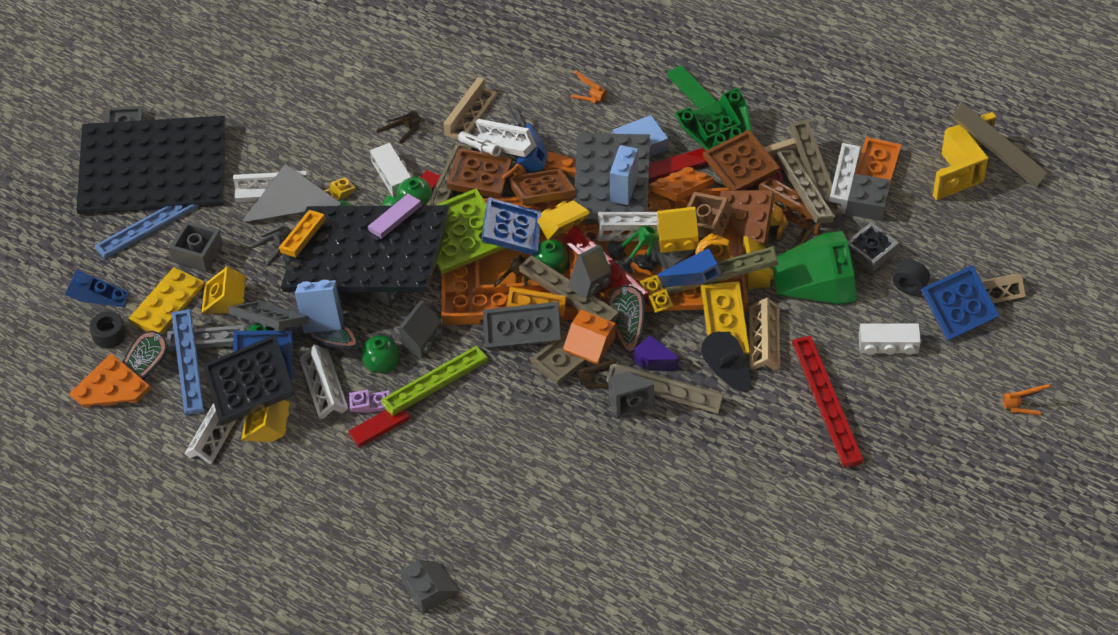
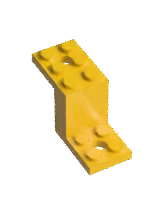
[933,112,996,200]

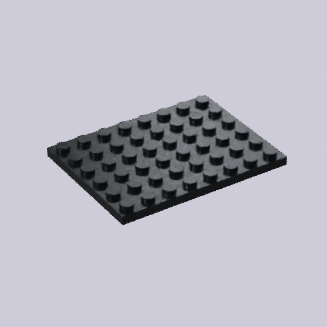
[76,116,226,214]
[281,205,451,292]

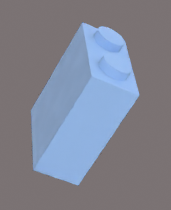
[613,115,669,157]
[610,145,638,205]
[295,280,344,333]

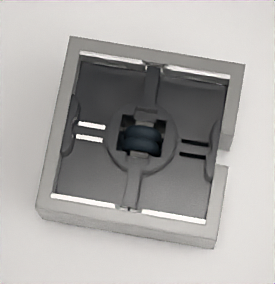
[847,222,899,273]

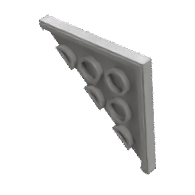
[243,164,342,223]

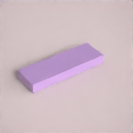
[368,194,422,239]

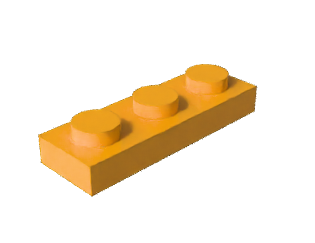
[279,210,326,257]
[507,287,567,316]

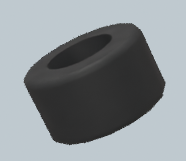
[892,259,930,296]
[89,311,126,348]

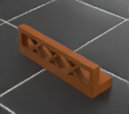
[758,177,822,235]

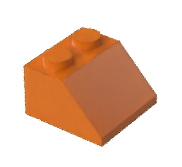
[563,310,616,365]

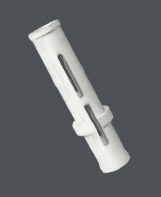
[458,131,501,157]

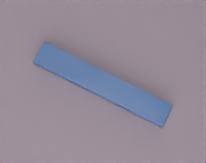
[95,204,199,259]
[171,309,205,416]

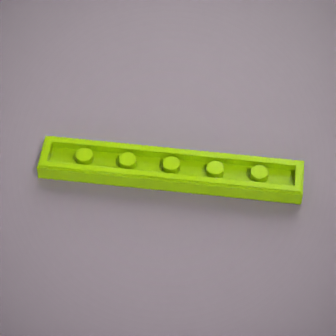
[381,345,488,416]

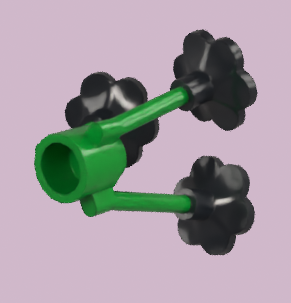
[607,225,658,274]

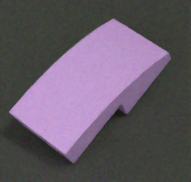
[349,390,391,413]

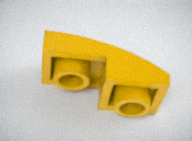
[324,177,356,200]
[639,275,673,313]

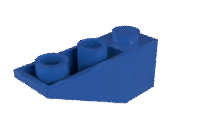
[517,123,548,174]
[657,248,722,287]
[65,269,129,307]

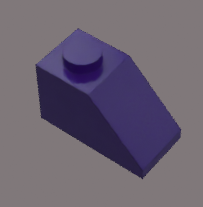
[634,335,679,371]

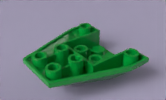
[674,87,752,151]
[772,231,856,305]

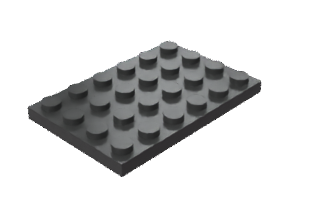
[574,133,650,223]

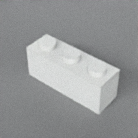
[370,143,413,197]
[859,323,920,355]

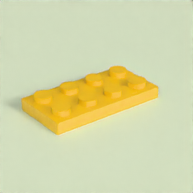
[128,267,204,334]
[701,281,750,356]

